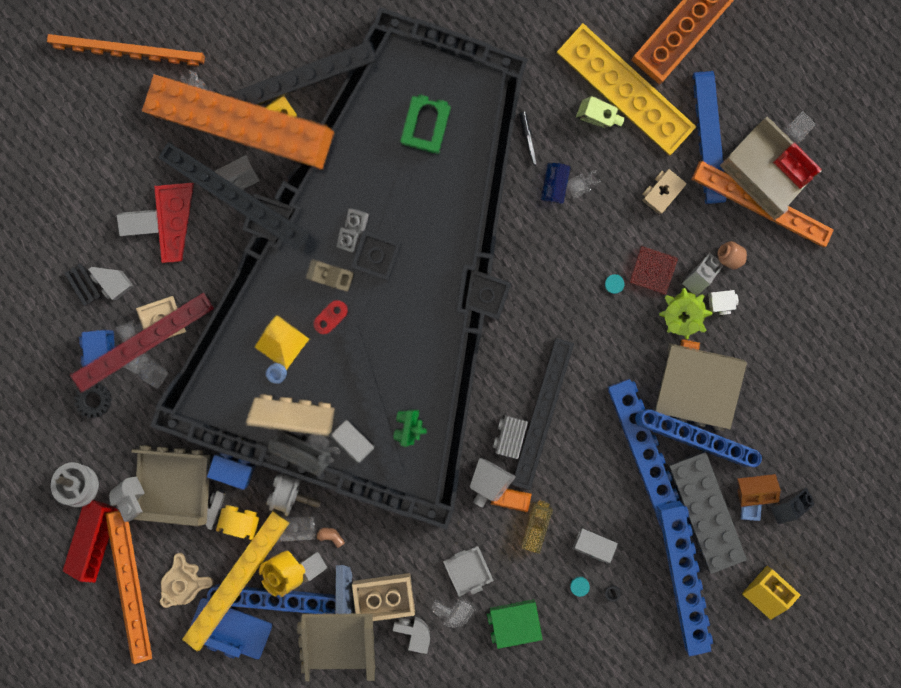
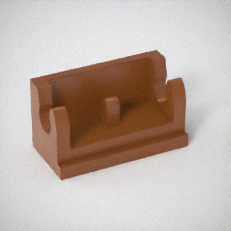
[737,474,781,507]

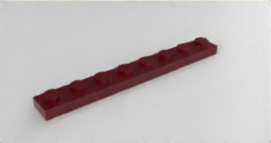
[70,292,214,392]

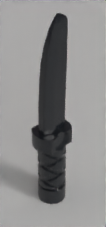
[519,112,536,166]

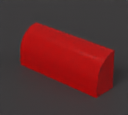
[63,500,118,583]

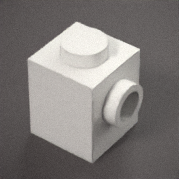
[708,290,738,315]

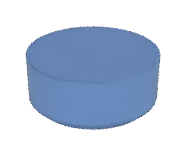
[266,363,287,384]

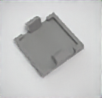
[443,546,494,596]

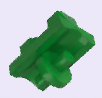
[393,410,427,447]

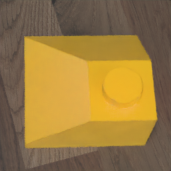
[255,316,309,370]

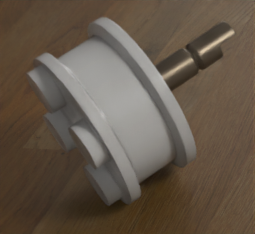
[51,462,99,507]
[267,473,321,517]

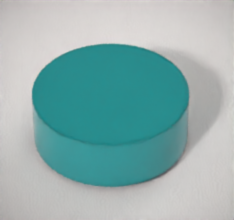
[605,274,624,294]
[570,576,590,597]

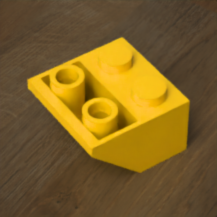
[742,566,801,620]

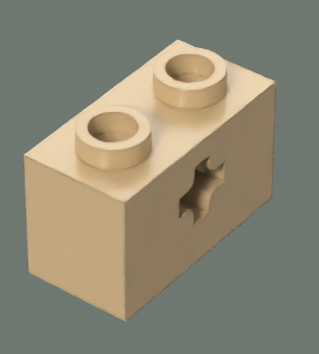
[642,169,687,215]

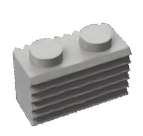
[493,415,528,459]

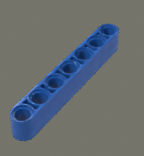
[693,71,726,204]
[635,410,762,467]
[207,584,336,614]

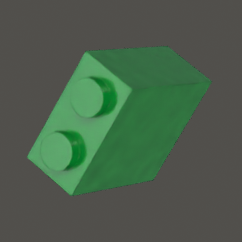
[487,599,543,649]

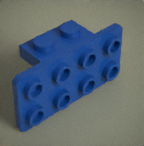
[189,598,272,659]

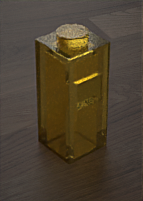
[520,500,553,554]

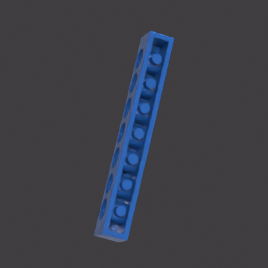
[607,379,680,529]
[657,501,713,656]

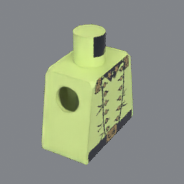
[576,96,624,128]

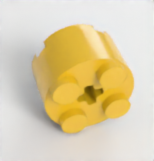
[216,505,259,540]
[259,551,305,597]

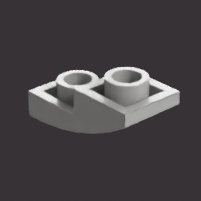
[337,209,369,252]

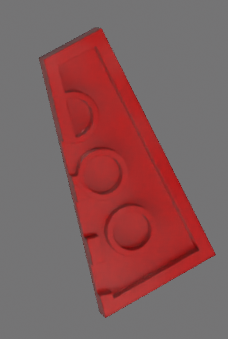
[154,183,194,263]

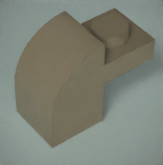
[306,260,354,291]

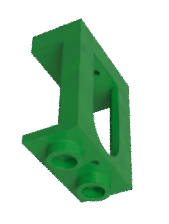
[401,95,451,155]

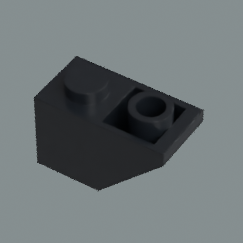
[770,488,814,524]

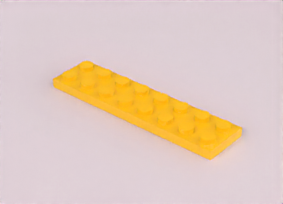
[557,23,696,156]

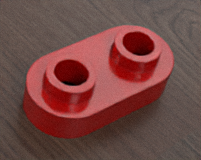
[314,300,348,334]

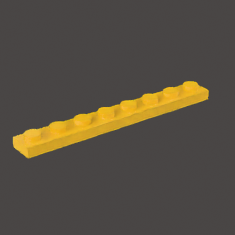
[182,512,289,651]

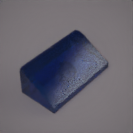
[541,163,570,203]

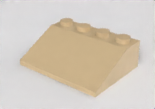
[247,394,335,435]

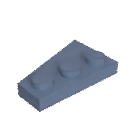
[336,565,355,614]

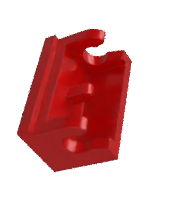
[773,142,822,189]

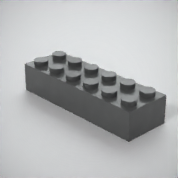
[667,451,747,574]

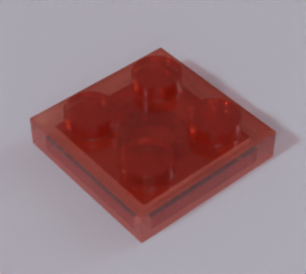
[629,246,678,295]

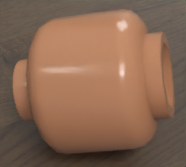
[718,241,747,270]

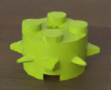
[659,288,712,339]

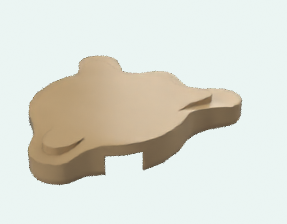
[160,553,213,608]

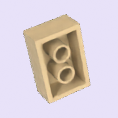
[352,573,415,621]

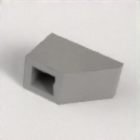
[682,253,723,296]
[88,267,134,300]

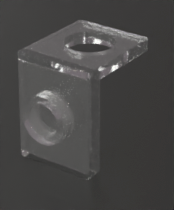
[784,111,816,143]

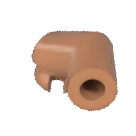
[316,528,345,548]

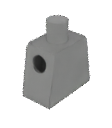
[470,458,516,507]

